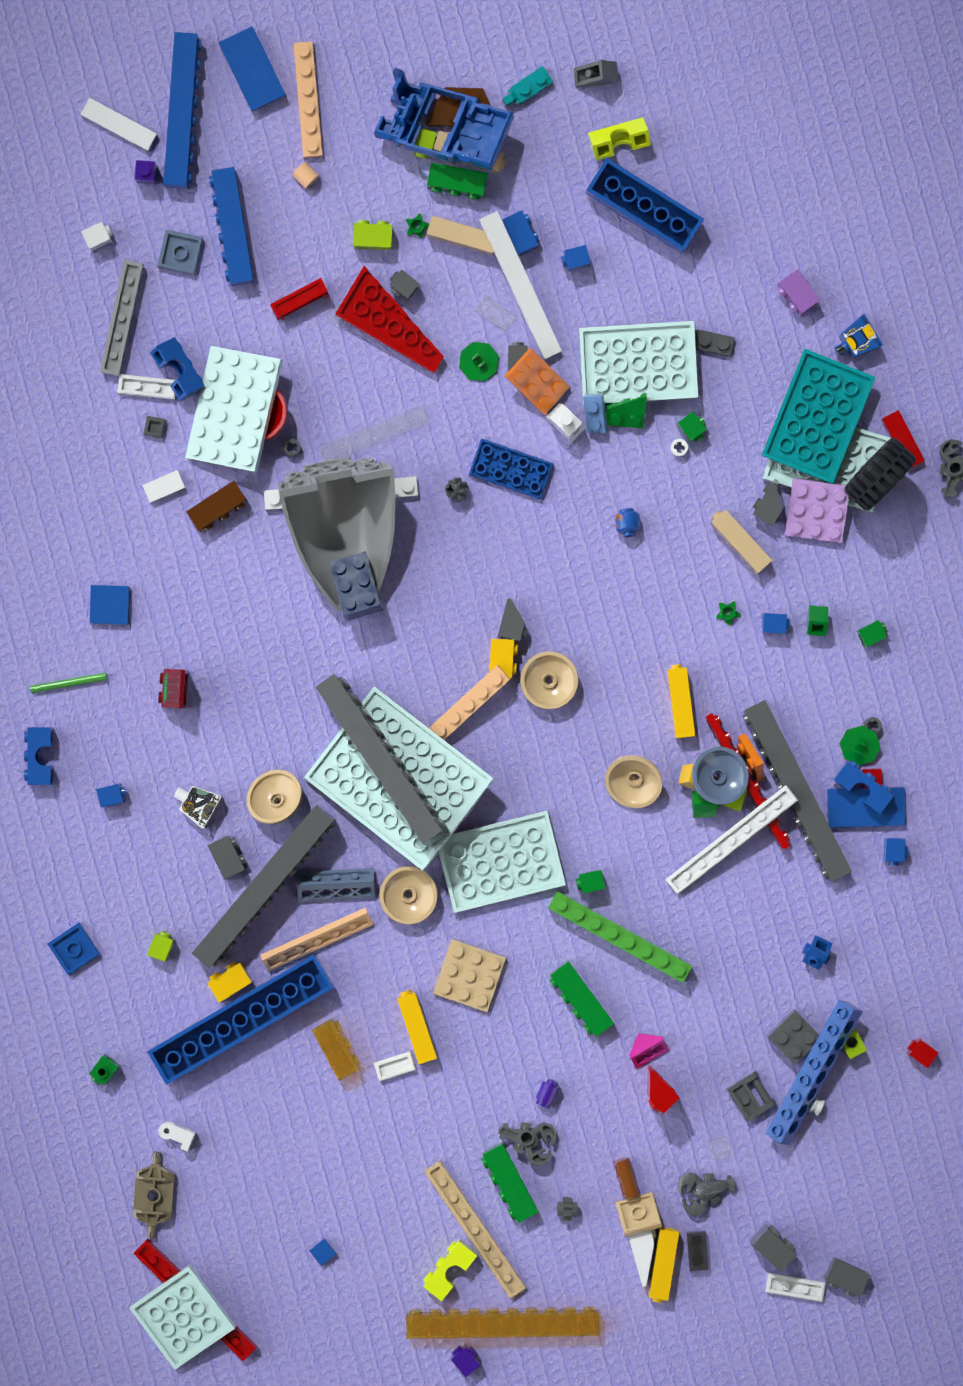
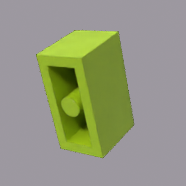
[353,220,393,250]

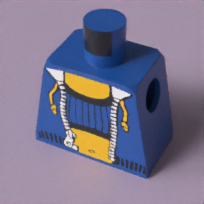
[834,314,883,358]

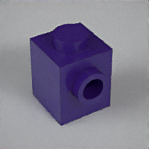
[451,1344,481,1377]

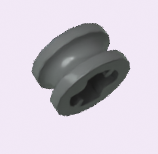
[283,439,301,457]
[864,717,882,733]

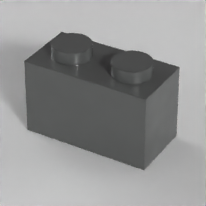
[207,835,247,880]
[824,1257,870,1297]

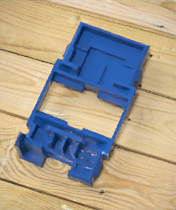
[374,68,514,170]

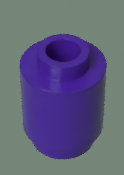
[536,1079,560,1109]

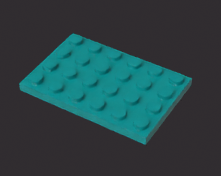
[761,348,876,484]

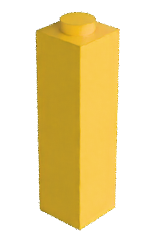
[667,664,695,738]
[397,989,437,1064]
[648,1227,679,1303]

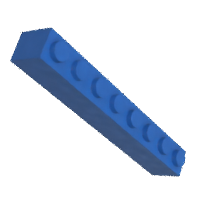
[163,32,202,189]

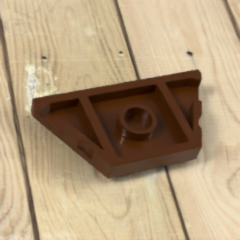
[426,87,491,127]

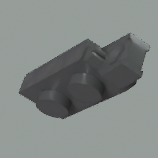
[695,329,734,356]

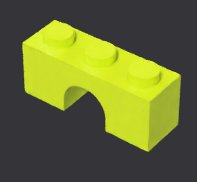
[588,117,651,161]
[423,1239,477,1301]

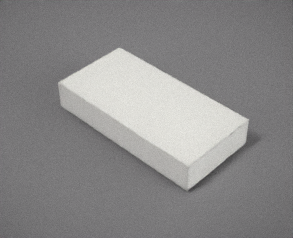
[142,470,185,503]
[374,1051,416,1081]

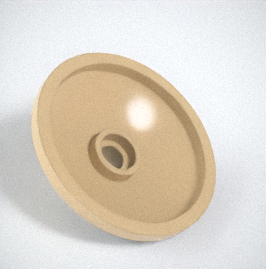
[520,651,578,709]
[605,755,663,808]
[247,770,302,824]
[379,866,437,924]

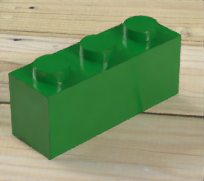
[427,162,488,201]

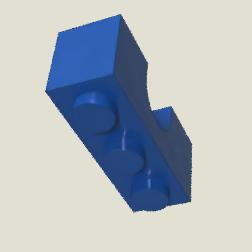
[150,337,205,401]
[24,727,53,785]
[832,761,894,814]

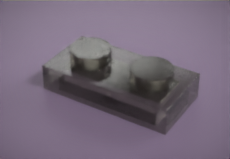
[686,1230,709,1271]

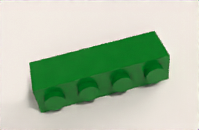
[549,961,614,1037]
[481,1142,539,1223]

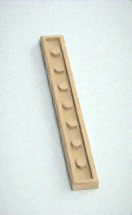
[424,1160,526,1299]

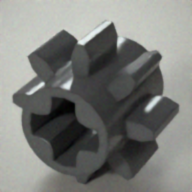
[445,478,469,502]
[557,1197,577,1221]

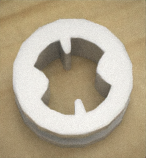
[670,439,688,457]
[808,1096,825,1116]

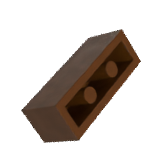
[186,480,248,533]

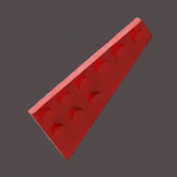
[335,265,444,374]

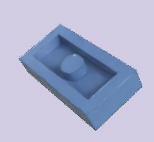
[583,394,608,433]

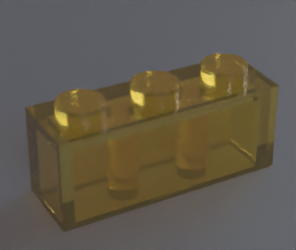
[312,1018,361,1081]

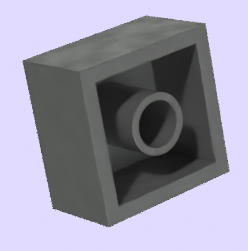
[766,1009,819,1065]
[749,1224,797,1272]

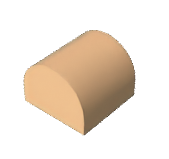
[292,162,319,189]

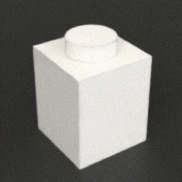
[81,222,113,252]

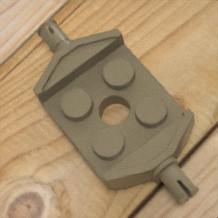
[133,1151,175,1238]

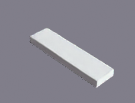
[80,98,157,151]

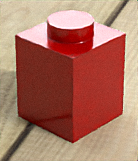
[907,1038,939,1068]

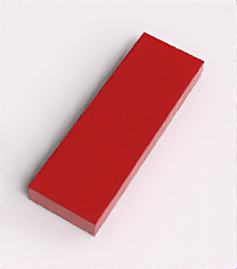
[881,410,925,468]

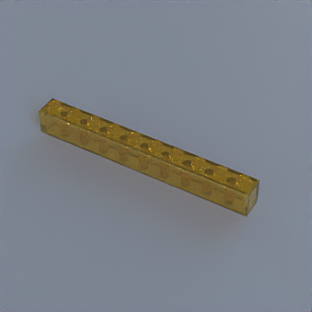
[406,1306,600,1339]

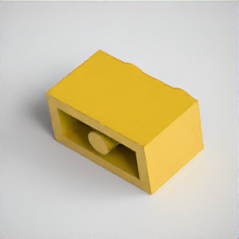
[489,639,518,679]
[207,961,253,1003]

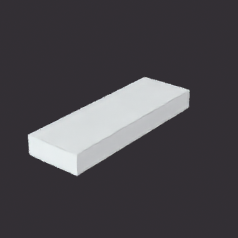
[117,374,176,400]
[765,1272,826,1302]

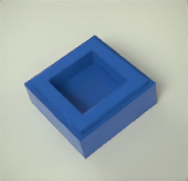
[309,1238,336,1266]

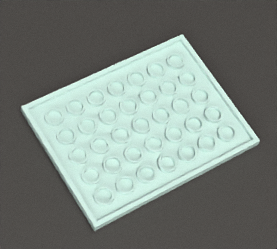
[304,687,494,871]

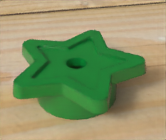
[406,213,429,238]
[716,601,741,625]

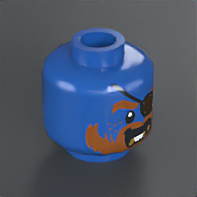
[615,508,641,538]

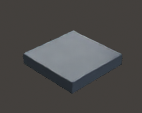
[157,230,203,276]

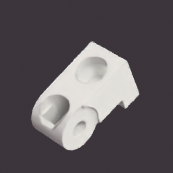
[158,1121,196,1151]

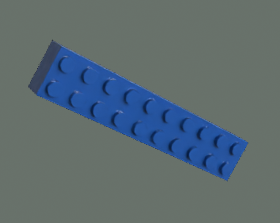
[147,954,334,1085]

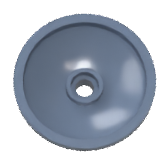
[692,747,749,805]

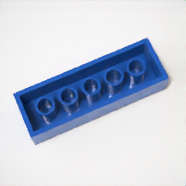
[586,158,704,255]

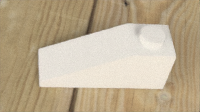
[628,1229,656,1287]

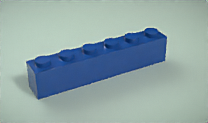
[209,167,254,286]

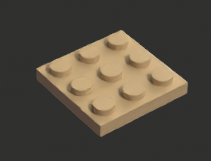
[433,939,506,1012]

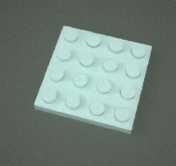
[129,1264,236,1370]

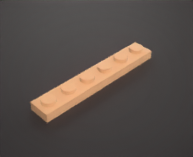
[293,41,323,158]
[429,665,510,740]
[260,908,373,972]

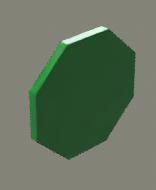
[459,342,498,381]
[839,725,881,765]

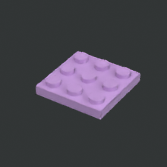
[785,478,849,543]

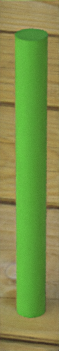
[30,672,107,693]

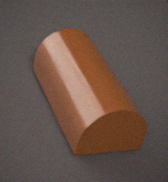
[613,1157,640,1199]

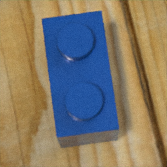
[502,210,540,257]

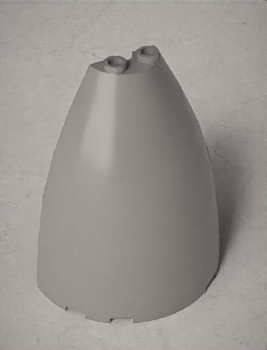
[278,457,395,612]

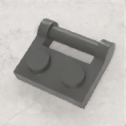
[727,1071,776,1122]

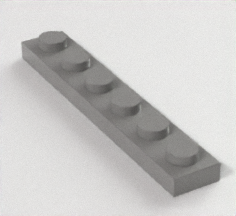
[100,260,144,376]

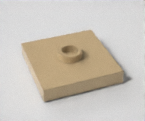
[615,1192,662,1237]

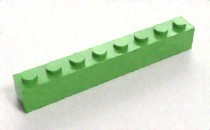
[548,891,692,983]

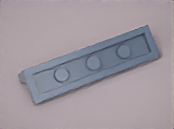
[297,868,375,902]

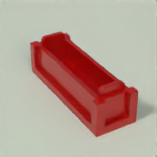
[270,278,329,321]

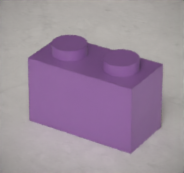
[777,269,820,316]

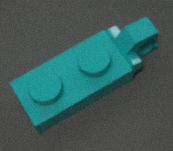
[502,66,553,107]

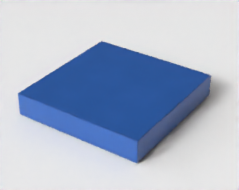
[90,585,130,625]
[47,922,101,976]

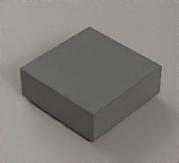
[143,416,166,439]

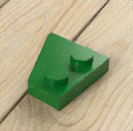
[606,393,647,428]

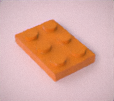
[504,348,570,415]

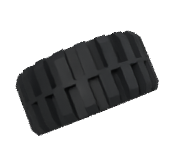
[844,438,916,511]

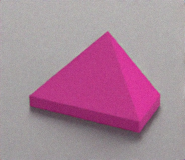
[629,1033,669,1069]

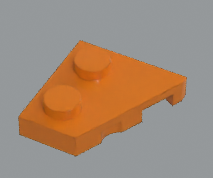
[737,733,764,783]

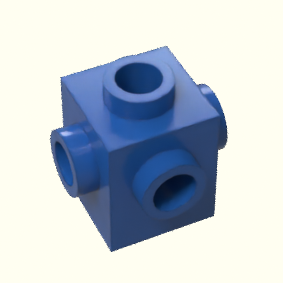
[802,935,833,970]

